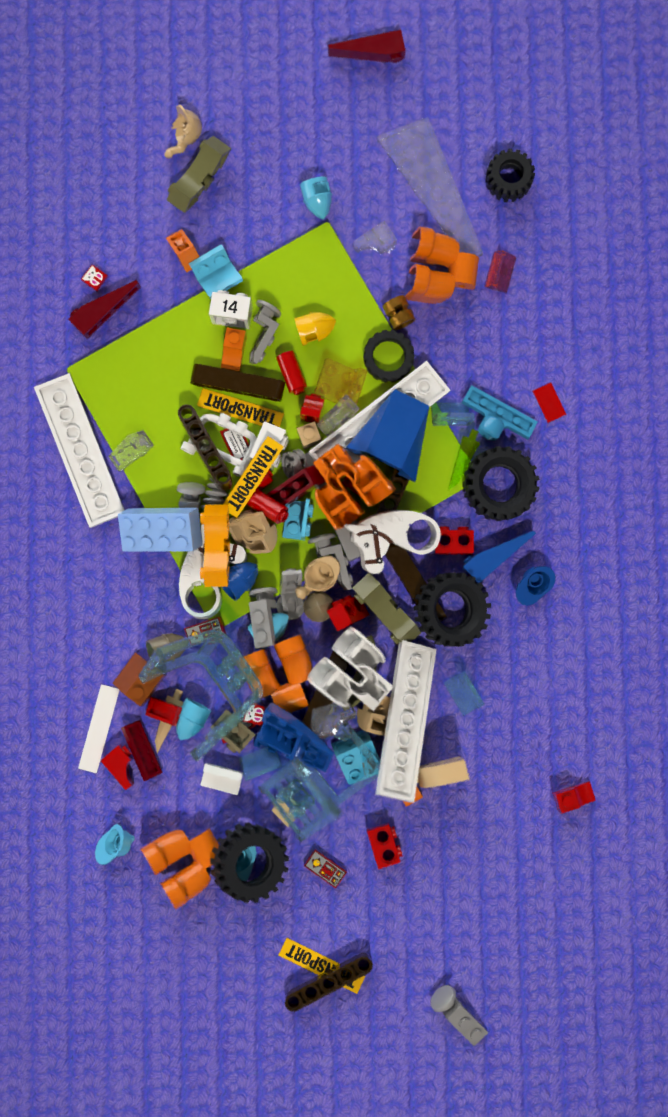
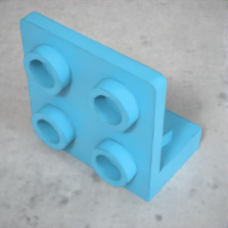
[189,245,243,299]
[282,499,314,541]
[331,730,381,785]

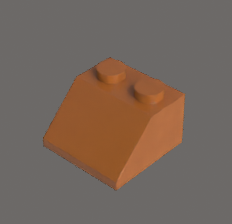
[113,652,166,707]

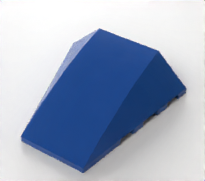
[345,389,429,482]
[253,702,334,772]

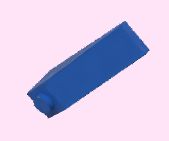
[462,531,536,583]

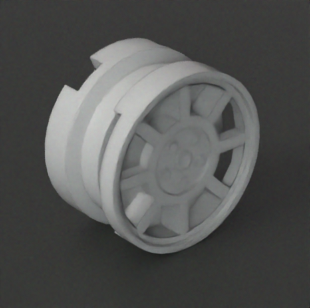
[281,449,308,478]

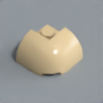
[229,509,277,554]
[357,696,390,736]

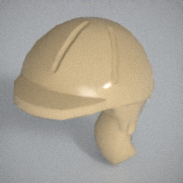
[164,105,202,159]
[295,556,340,600]

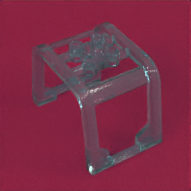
[138,630,263,761]
[258,717,380,842]

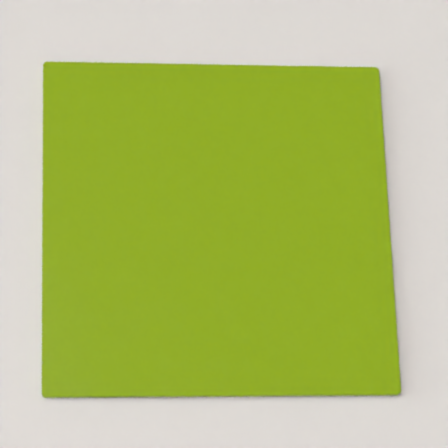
[67,222,470,626]

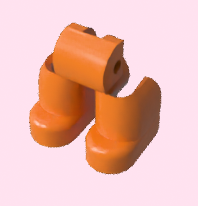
[405,226,479,304]
[313,443,396,530]
[237,634,313,713]
[140,828,219,910]

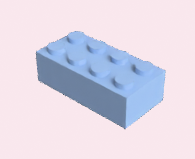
[118,508,202,552]

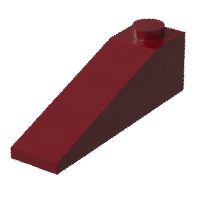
[328,29,406,63]
[68,280,141,339]
[266,465,326,518]

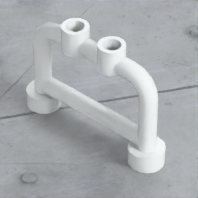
[180,413,257,477]

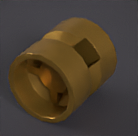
[382,295,416,331]

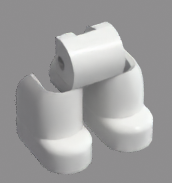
[307,627,393,711]

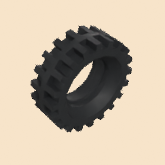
[462,446,540,521]
[414,572,491,647]
[210,823,289,903]

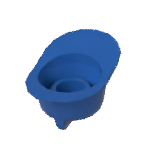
[516,566,556,606]

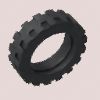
[364,330,414,383]

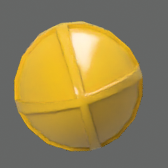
[294,312,336,346]

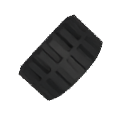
[485,149,535,202]

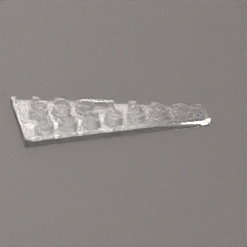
[377,117,483,257]

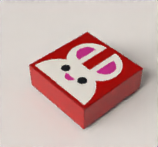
[81,265,108,291]
[243,703,266,726]

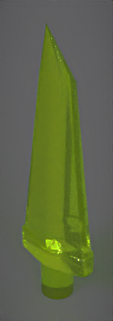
[448,429,480,490]

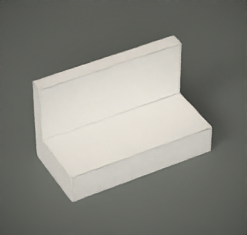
[200,763,244,795]

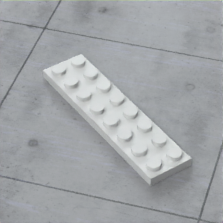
[308,361,451,463]
[34,373,124,528]
[376,640,437,803]

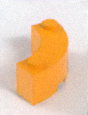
[200,504,230,587]

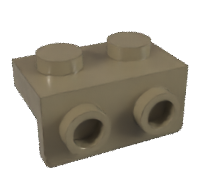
[210,709,256,753]

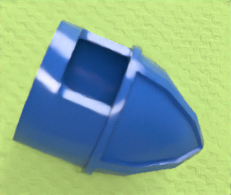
[222,562,258,601]

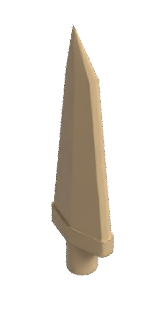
[155,689,183,753]

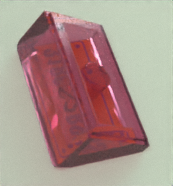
[485,250,516,293]

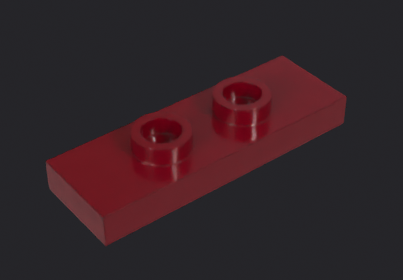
[121,720,163,781]

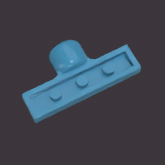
[462,385,538,441]

